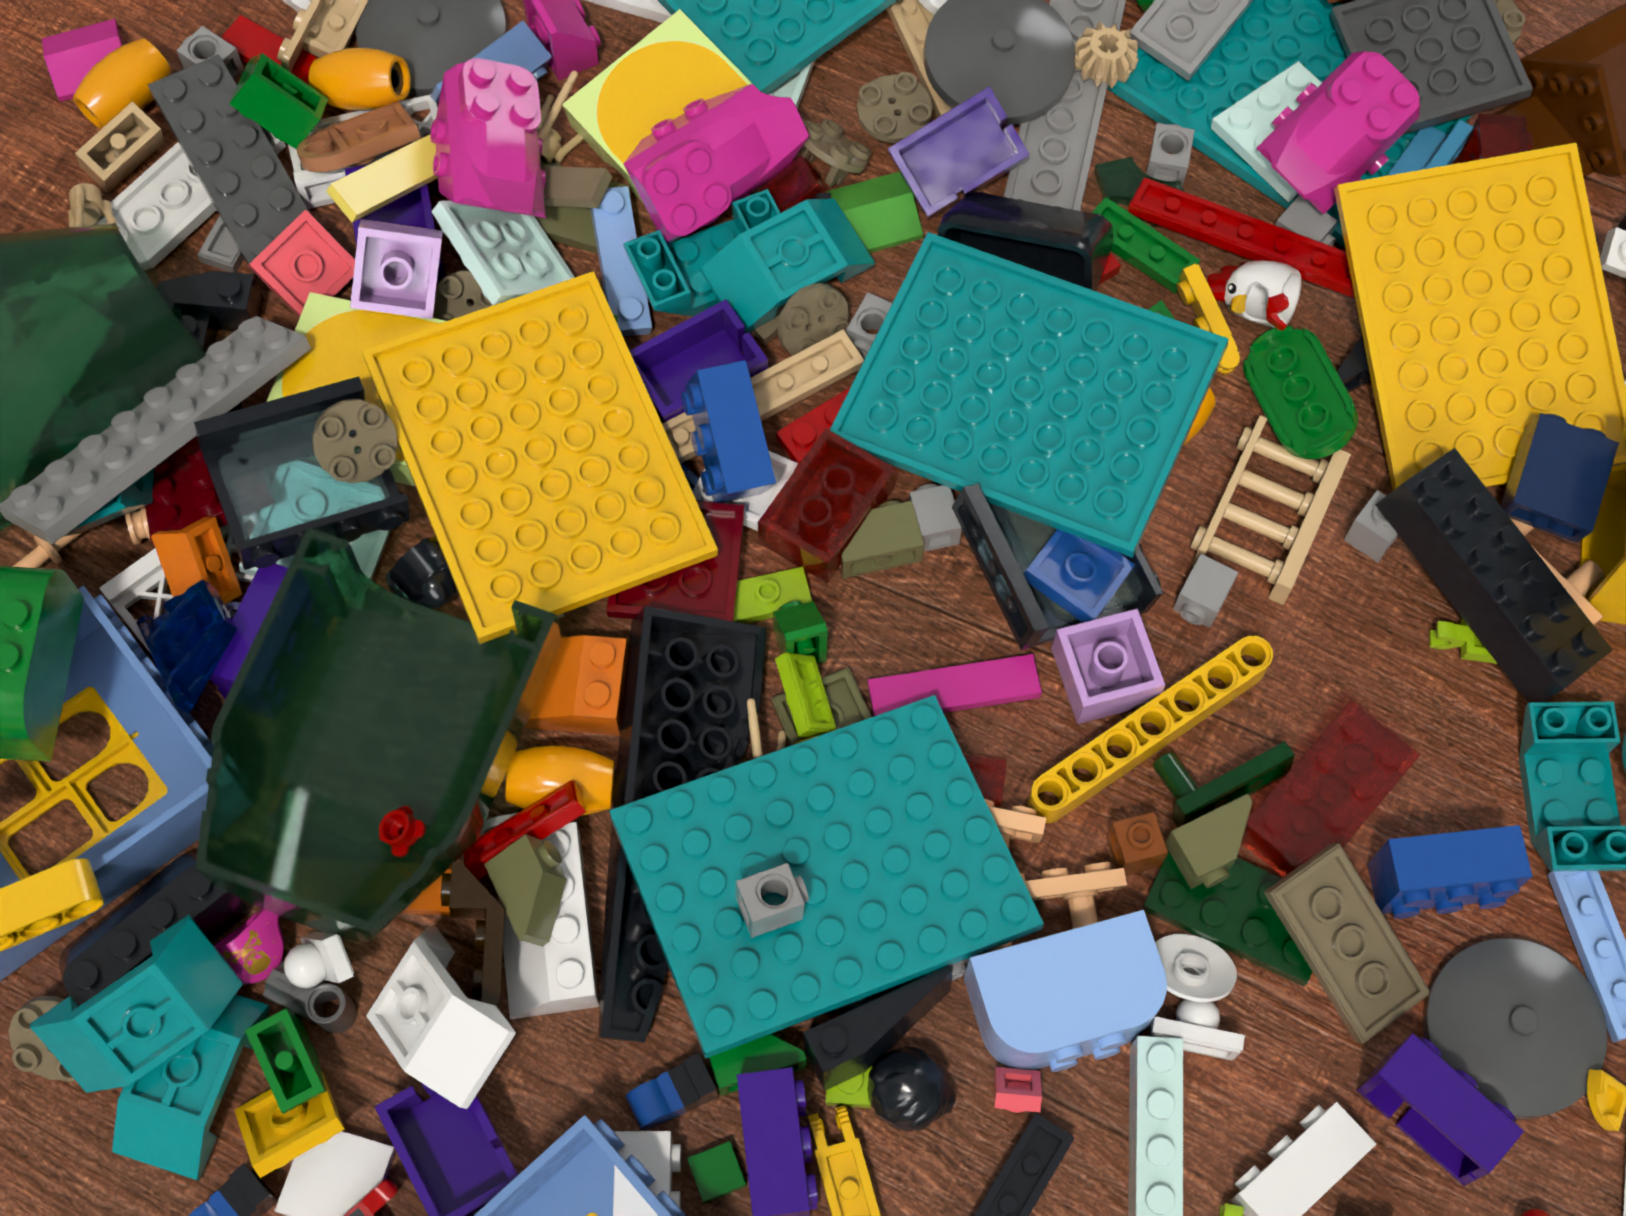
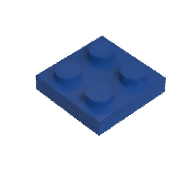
[1023,529,1135,623]

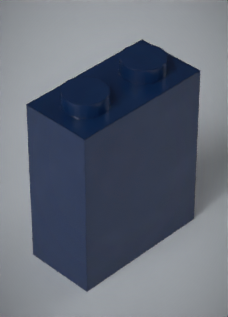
[1501,413,1619,543]

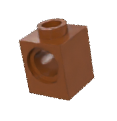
[1106,812,1168,876]

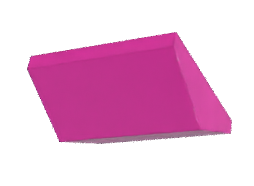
[42,18,123,102]

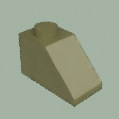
[840,501,924,579]
[1165,794,1253,889]
[484,834,567,947]

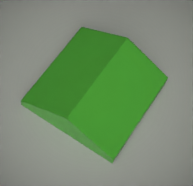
[826,172,923,253]

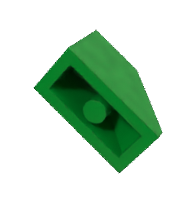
[773,601,828,664]
[245,1008,326,1114]
[708,1034,807,1097]

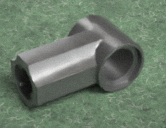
[263,961,357,1033]

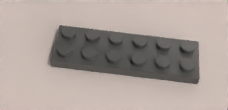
[148,54,310,280]

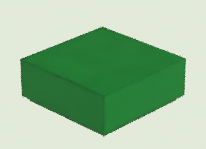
[687,1141,746,1204]

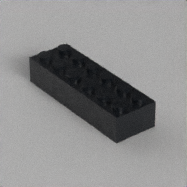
[1376,448,1613,703]

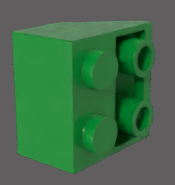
[229,53,328,149]

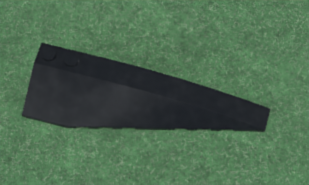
[599,606,766,1043]

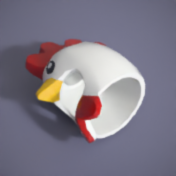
[1207,260,1301,331]

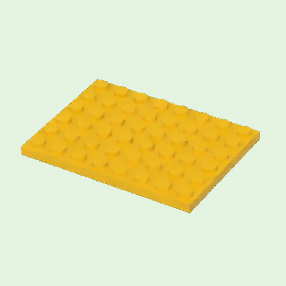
[1334,143,1626,490]
[362,271,718,644]

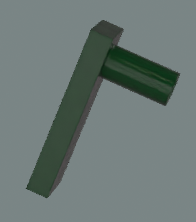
[1153,741,1295,827]

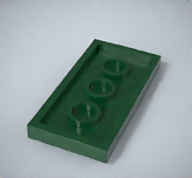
[1141,850,1312,987]

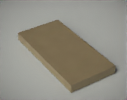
[1264,843,1430,1044]

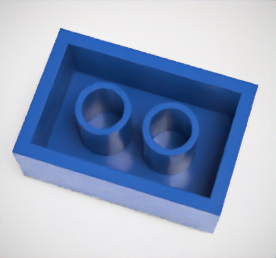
[681,360,776,503]
[1367,825,1533,919]

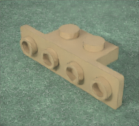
[277,0,369,73]

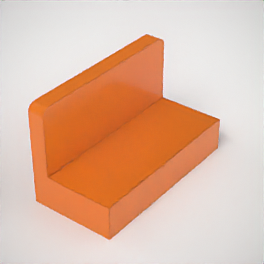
[151,517,242,612]

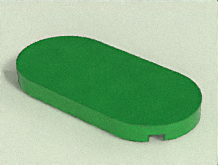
[1243,326,1358,459]

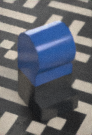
[625,1053,718,1130]
[188,1163,279,1216]

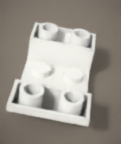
[366,925,516,1109]

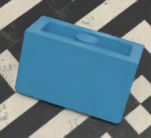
[1387,120,1474,176]

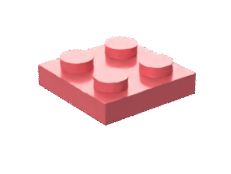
[247,209,355,318]

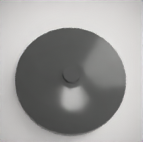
[356,0,507,97]
[923,0,1076,125]
[1423,938,1607,1120]

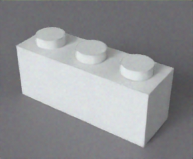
[1231,1102,1376,1216]
[613,1131,682,1216]

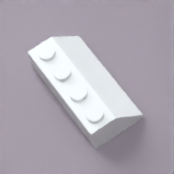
[498,822,600,1019]

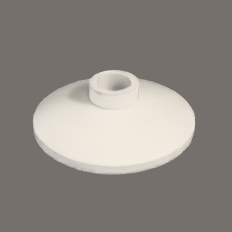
[1155,934,1237,1002]

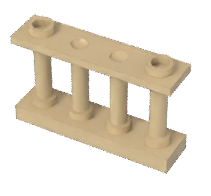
[1190,415,1351,605]

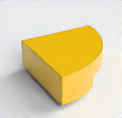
[1587,1069,1626,1132]

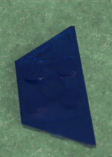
[136,579,237,713]

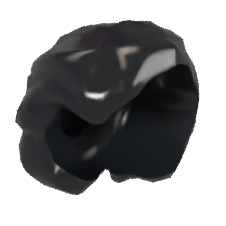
[386,536,458,612]
[867,1046,956,1132]

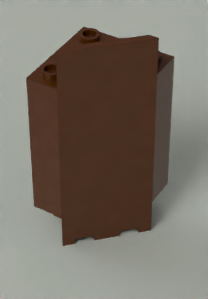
[1493,3,1626,178]

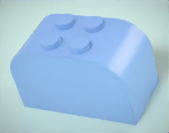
[963,910,1167,1072]

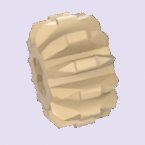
[1074,22,1138,89]

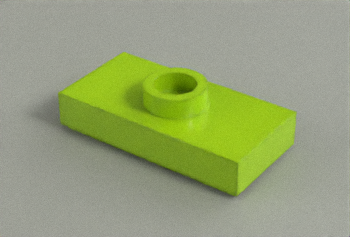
[734,567,812,624]
[775,652,837,737]

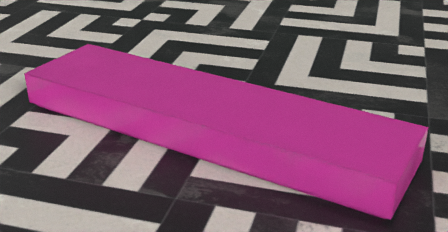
[867,654,1042,717]

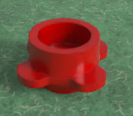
[379,806,426,857]

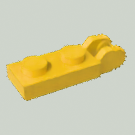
[1177,263,1241,376]
[808,1105,881,1216]

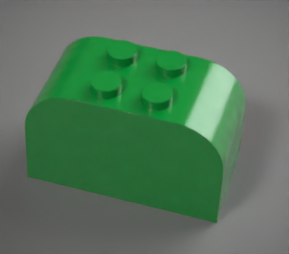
[0,566,84,762]

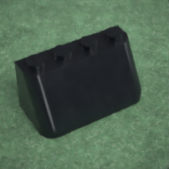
[937,192,1113,291]
[59,852,251,1006]

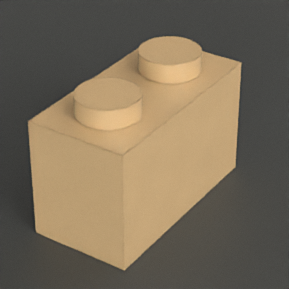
[75,101,164,194]

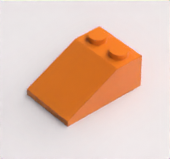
[493,635,629,736]

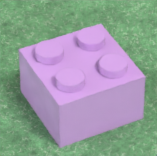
[350,219,442,319]
[1051,609,1165,724]

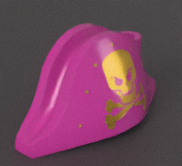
[214,891,285,984]

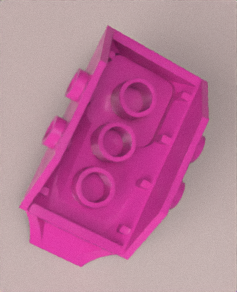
[1256,51,1420,215]
[430,58,546,218]
[623,84,809,245]

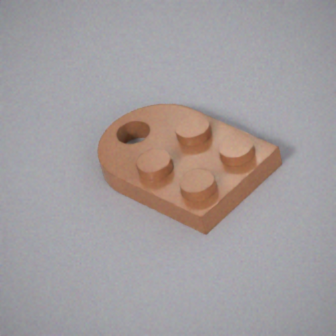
[297,101,421,172]

